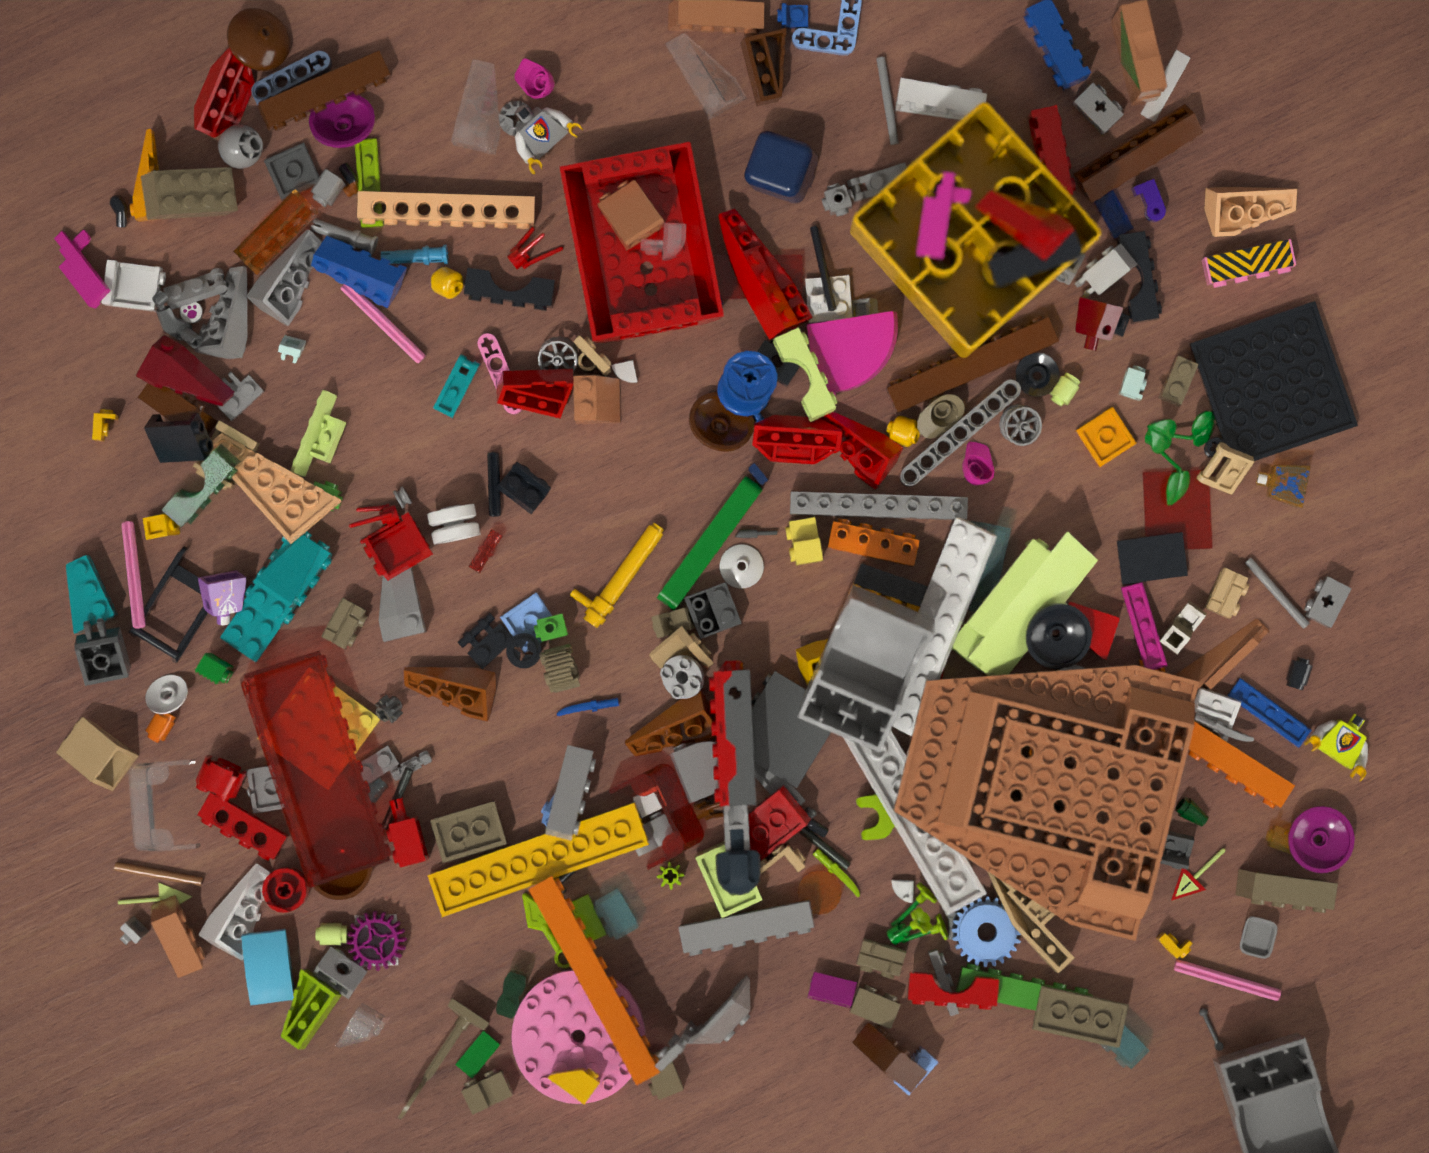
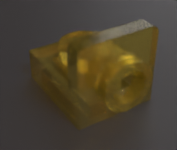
[1265,825,1291,854]

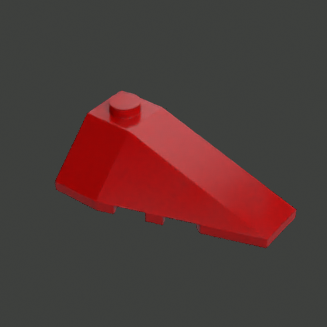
[976,190,1075,261]
[820,412,903,490]

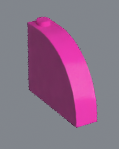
[807,311,898,397]

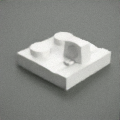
[805,275,853,323]

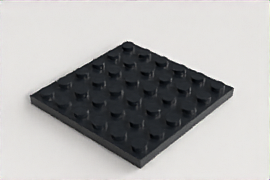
[1189,301,1358,461]

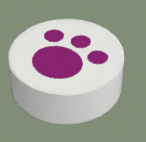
[180,302,203,323]

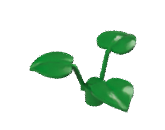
[1145,411,1215,506]

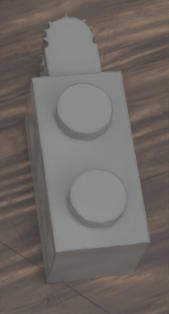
[1074,244,1137,298]

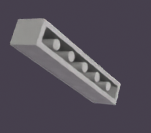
[678,900,815,956]

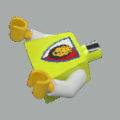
[1304,714,1368,782]

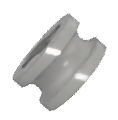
[393,486,412,508]

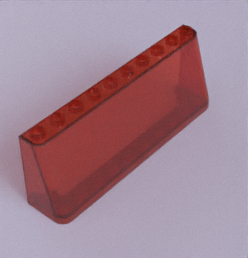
[240,650,392,889]

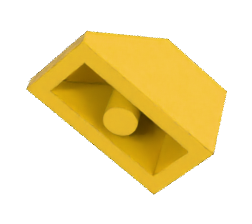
[548,1067,601,1104]

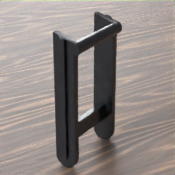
[129,546,227,663]

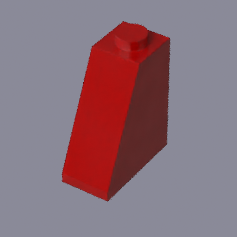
[1067,601,1120,660]

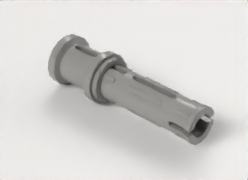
[311,218,378,255]

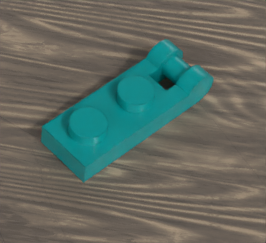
[433,354,481,418]

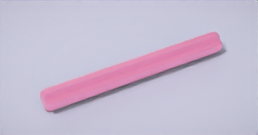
[341,284,425,363]
[121,521,145,629]
[1174,959,1281,1001]

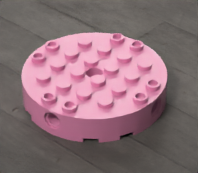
[512,969,645,1104]

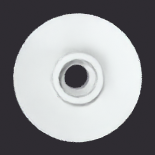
[720,545,764,588]
[145,675,188,714]

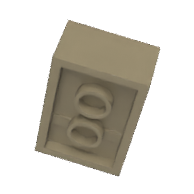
[430,801,507,863]

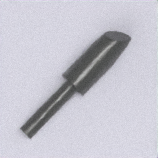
[735,529,777,538]

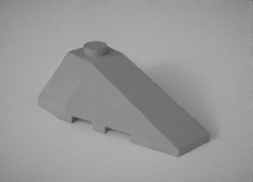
[195,266,248,359]

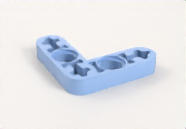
[792,0,861,56]

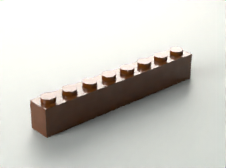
[886,316,1059,414]

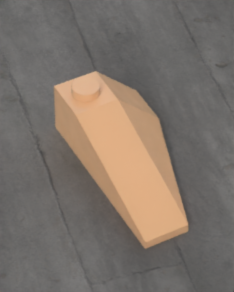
[1205,187,1297,237]

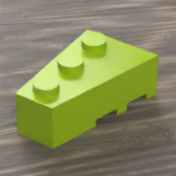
[281,969,342,1050]

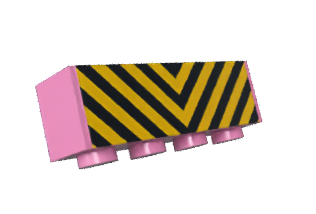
[1202,239,1296,288]

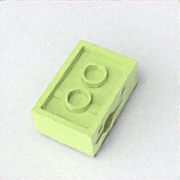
[695,841,762,918]

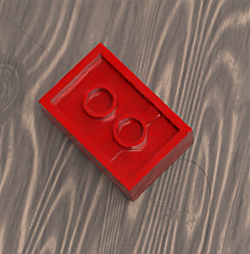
[748,785,811,861]

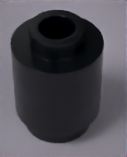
[1286,657,1313,691]

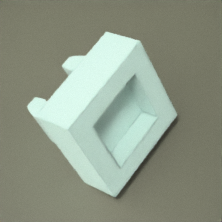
[278,335,306,363]

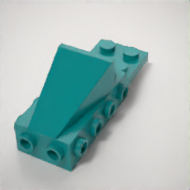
[220,531,333,663]

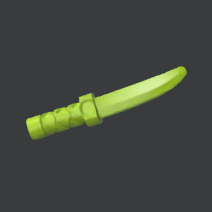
[812,848,860,897]

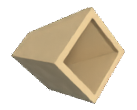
[56,717,139,791]

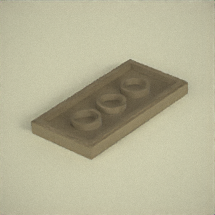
[1032,985,1128,1048]

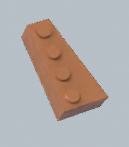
[668,0,764,35]

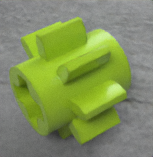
[657,862,684,890]

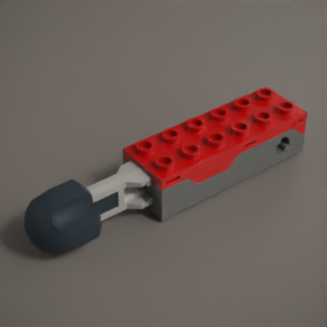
[709,660,761,895]

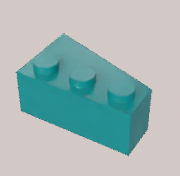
[66,555,118,634]

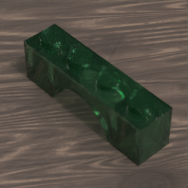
[162,444,241,528]

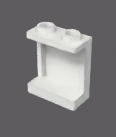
[102,260,166,312]

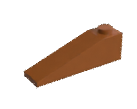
[403,667,496,722]
[625,691,716,756]

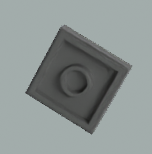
[264,142,319,201]

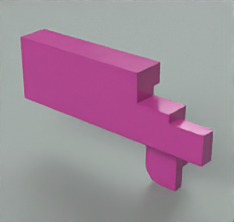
[917,172,971,259]
[54,229,111,309]

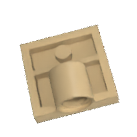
[573,335,611,377]

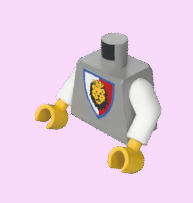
[515,105,583,174]

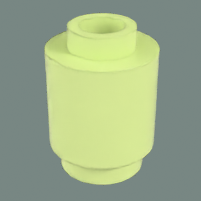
[1050,372,1080,406]
[315,923,348,945]

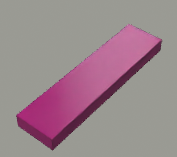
[1121,582,1167,670]

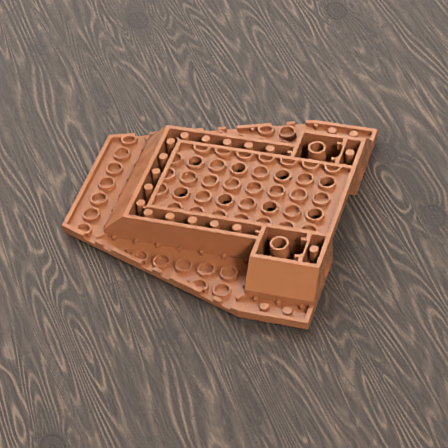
[893,665,1199,941]

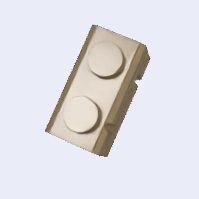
[1204,568,1250,619]

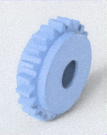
[951,896,1021,967]

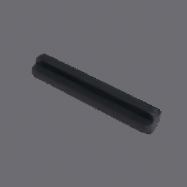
[487,452,501,517]

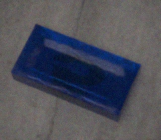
[1094,190,1134,239]

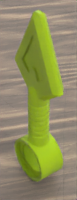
[522,893,570,968]

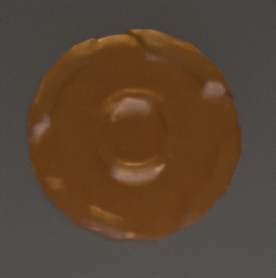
[797,870,842,915]

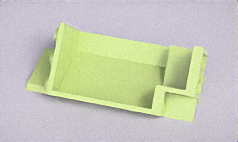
[952,531,1098,676]

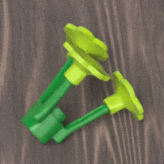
[887,882,949,945]

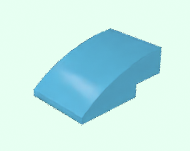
[241,929,295,1005]

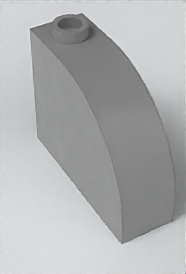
[670,742,718,803]

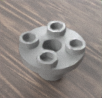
[660,655,704,699]

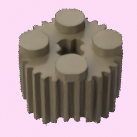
[539,644,580,693]

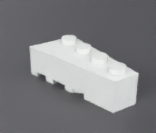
[895,78,987,120]

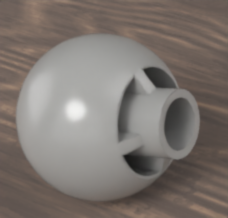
[218,124,263,169]

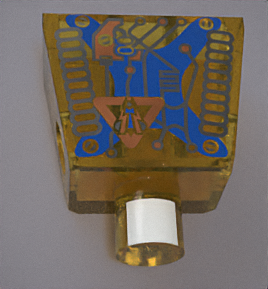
[1256,465,1311,509]

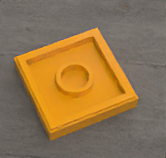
[1076,407,1137,468]

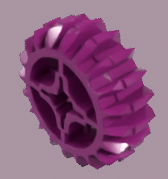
[347,911,407,971]

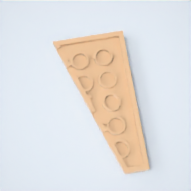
[210,433,342,544]

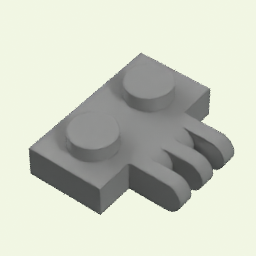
[217,372,265,421]

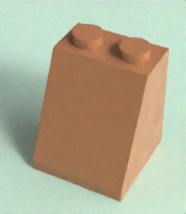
[598,180,664,251]
[574,375,620,424]

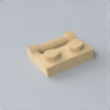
[1197,442,1254,495]

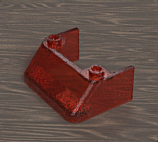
[609,763,704,870]

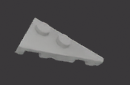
[655,1021,697,1071]

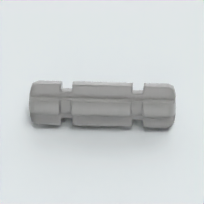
[390,751,432,781]

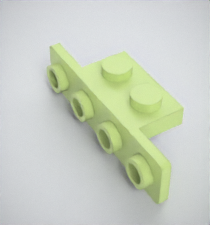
[291,390,346,477]

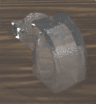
[641,223,686,261]

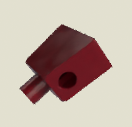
[1075,297,1123,351]

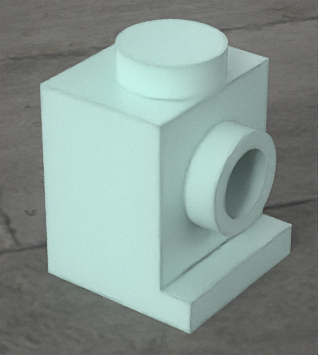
[1118,365,1147,401]

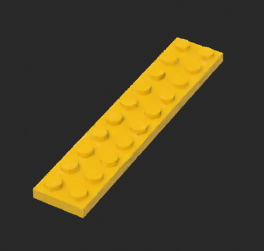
[427,803,650,917]

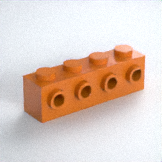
[827,518,920,567]

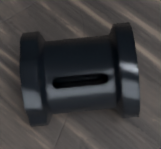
[1204,437,1226,458]

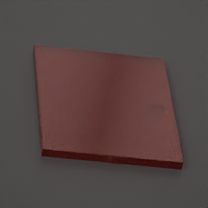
[1142,469,1212,550]

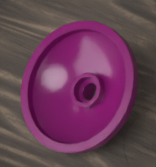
[309,94,375,148]
[1288,806,1355,873]

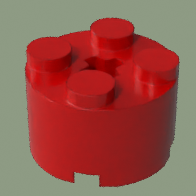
[195,755,247,801]
[262,867,309,913]

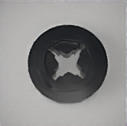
[506,633,542,669]

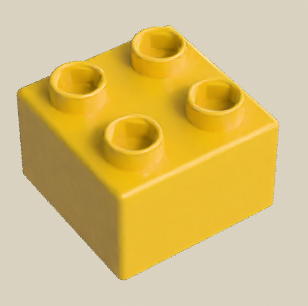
[850,102,1101,358]

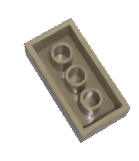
[141,167,238,220]

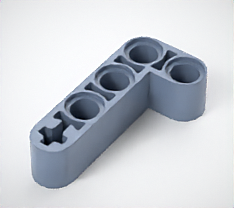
[251,51,332,105]

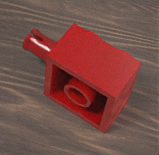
[386,798,429,868]

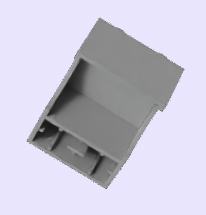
[798,585,935,752]
[1213,1033,1339,1153]

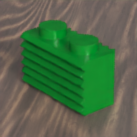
[195,653,234,684]

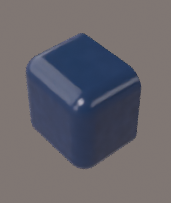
[744,131,818,204]

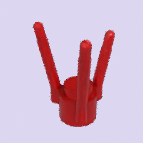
[507,227,563,270]
[349,504,400,544]

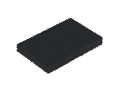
[1116,531,1188,585]

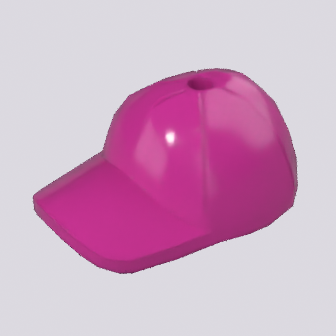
[514,58,555,99]
[962,441,995,485]

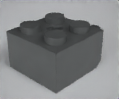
[74,618,131,686]

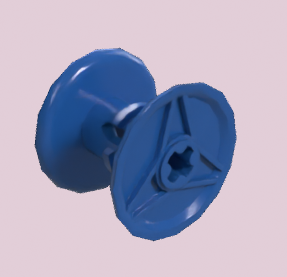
[717,351,778,416]

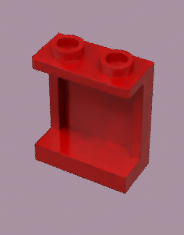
[363,512,433,581]

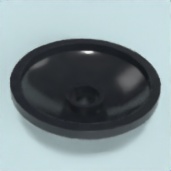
[1026,603,1092,669]

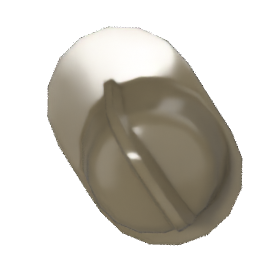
[917,394,965,439]

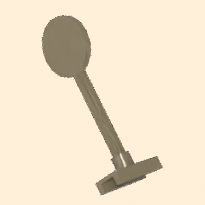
[398,998,489,1120]

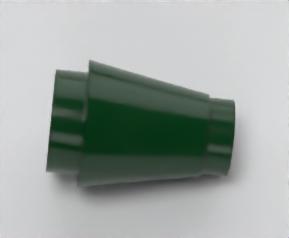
[1175,797,1209,827]

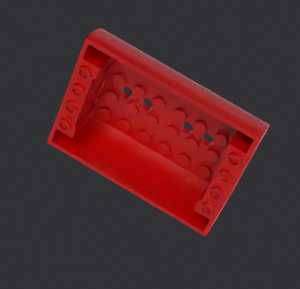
[559,142,724,343]

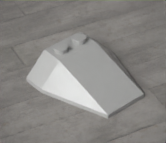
[688,975,751,1044]

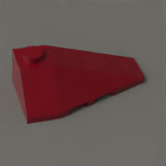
[136,335,235,406]

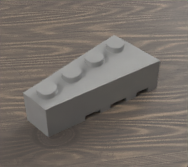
[545,745,596,841]

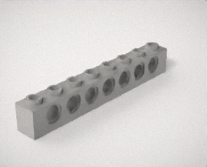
[790,492,968,520]

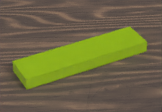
[355,138,384,228]

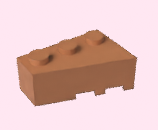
[151,895,205,978]

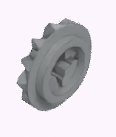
[499,101,532,136]

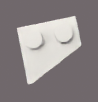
[1194,687,1241,742]

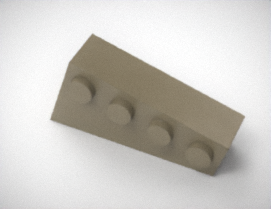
[1235,869,1338,913]

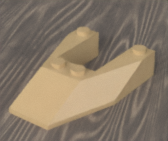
[987,871,1074,973]

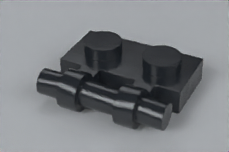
[457,612,512,669]

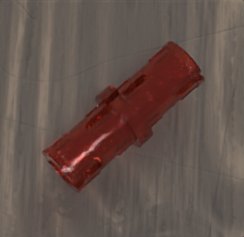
[468,529,503,573]

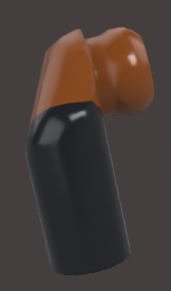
[339,163,358,197]

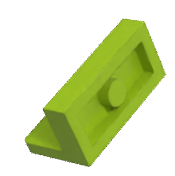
[572,894,606,941]

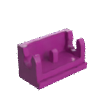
[807,972,857,1008]

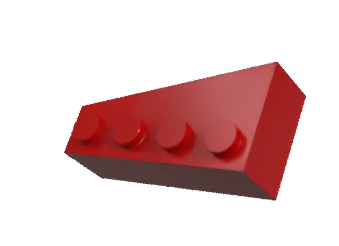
[1027,105,1076,197]

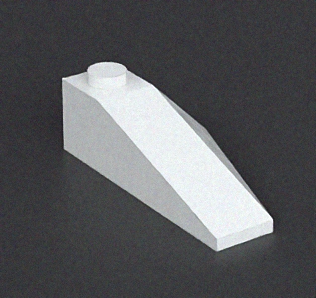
[199,864,270,961]

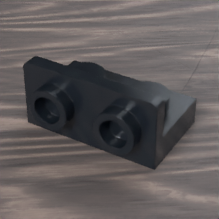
[497,462,551,515]

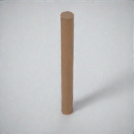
[114,862,203,886]

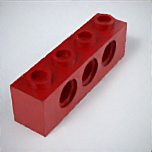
[197,792,289,861]

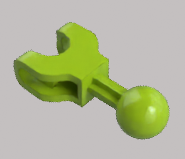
[856,794,895,840]

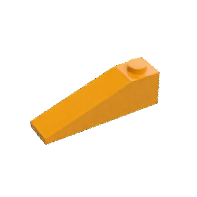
[130,129,159,222]

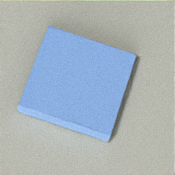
[500,593,552,654]

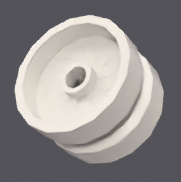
[427,504,481,545]

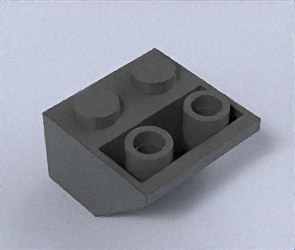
[685,582,742,639]

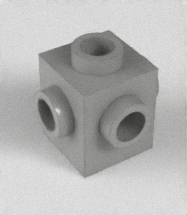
[821,183,855,217]

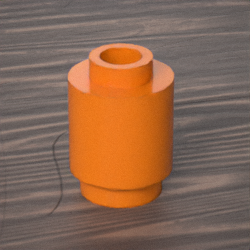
[145,713,176,743]

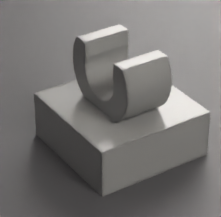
[120,916,149,945]

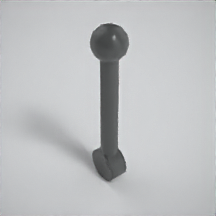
[1199,1008,1224,1051]

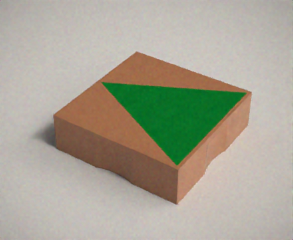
[1111,0,1168,106]

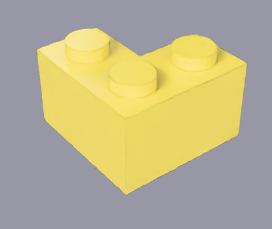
[785,517,823,566]

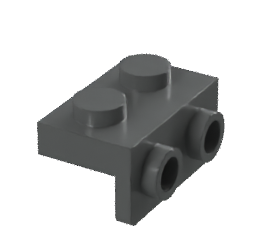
[1150,829,1194,869]

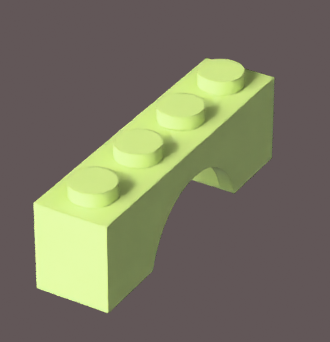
[773,328,837,422]

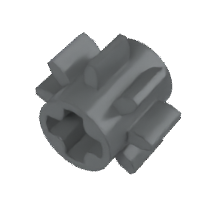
[375,695,403,723]

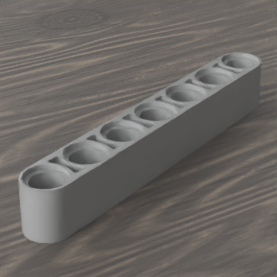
[900,380,1021,487]

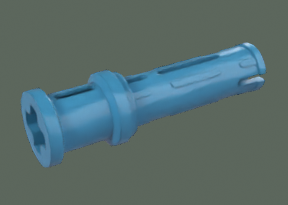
[381,244,449,265]

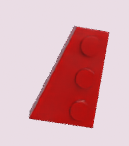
[497,369,574,419]

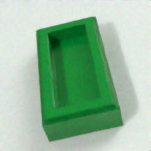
[455,1030,501,1079]

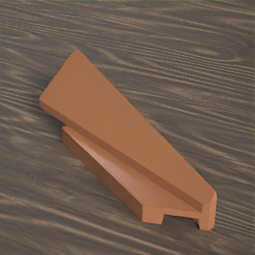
[1175,619,1269,690]

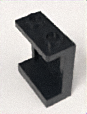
[144,413,214,463]

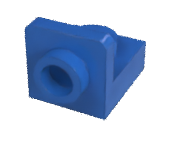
[777,3,808,28]

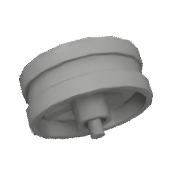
[538,336,578,371]
[999,404,1042,446]

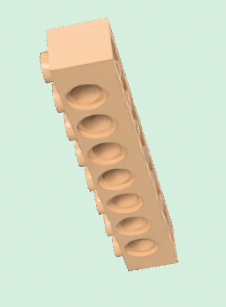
[357,191,535,229]

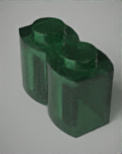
[496,970,527,1019]

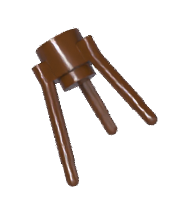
[693,794,724,821]

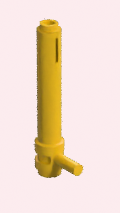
[570,522,664,628]

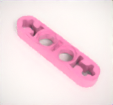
[478,333,522,414]

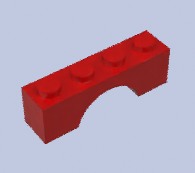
[907,971,999,1010]

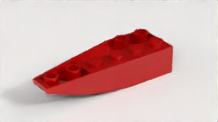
[718,208,813,340]

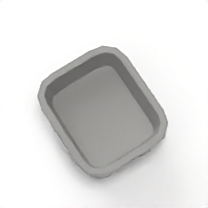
[1240,917,1277,959]

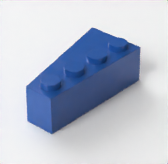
[1023,0,1091,91]
[311,236,407,308]

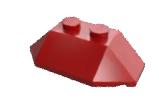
[194,48,255,138]
[752,415,843,465]

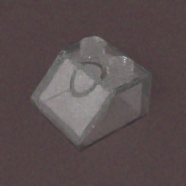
[336,1003,386,1048]

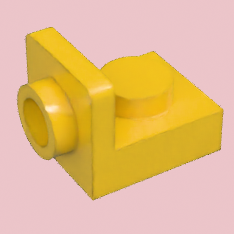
[92,409,119,441]
[143,513,180,540]
[1156,932,1193,959]

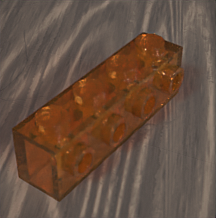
[233,189,319,275]

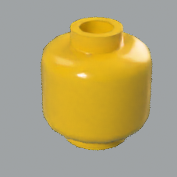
[431,267,464,299]
[887,416,920,447]

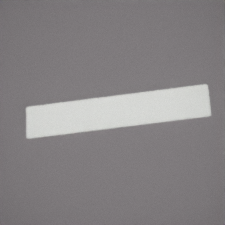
[1141,50,1190,122]

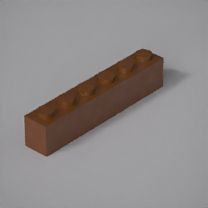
[257,51,390,131]
[1073,104,1203,203]

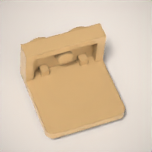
[649,626,713,669]
[760,843,806,873]

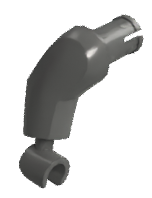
[152,291,203,349]

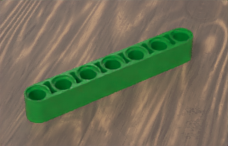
[657,476,764,611]

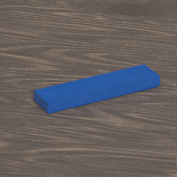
[1227,678,1312,748]

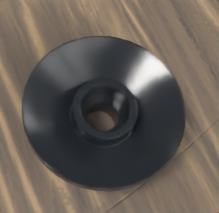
[1015,353,1060,397]

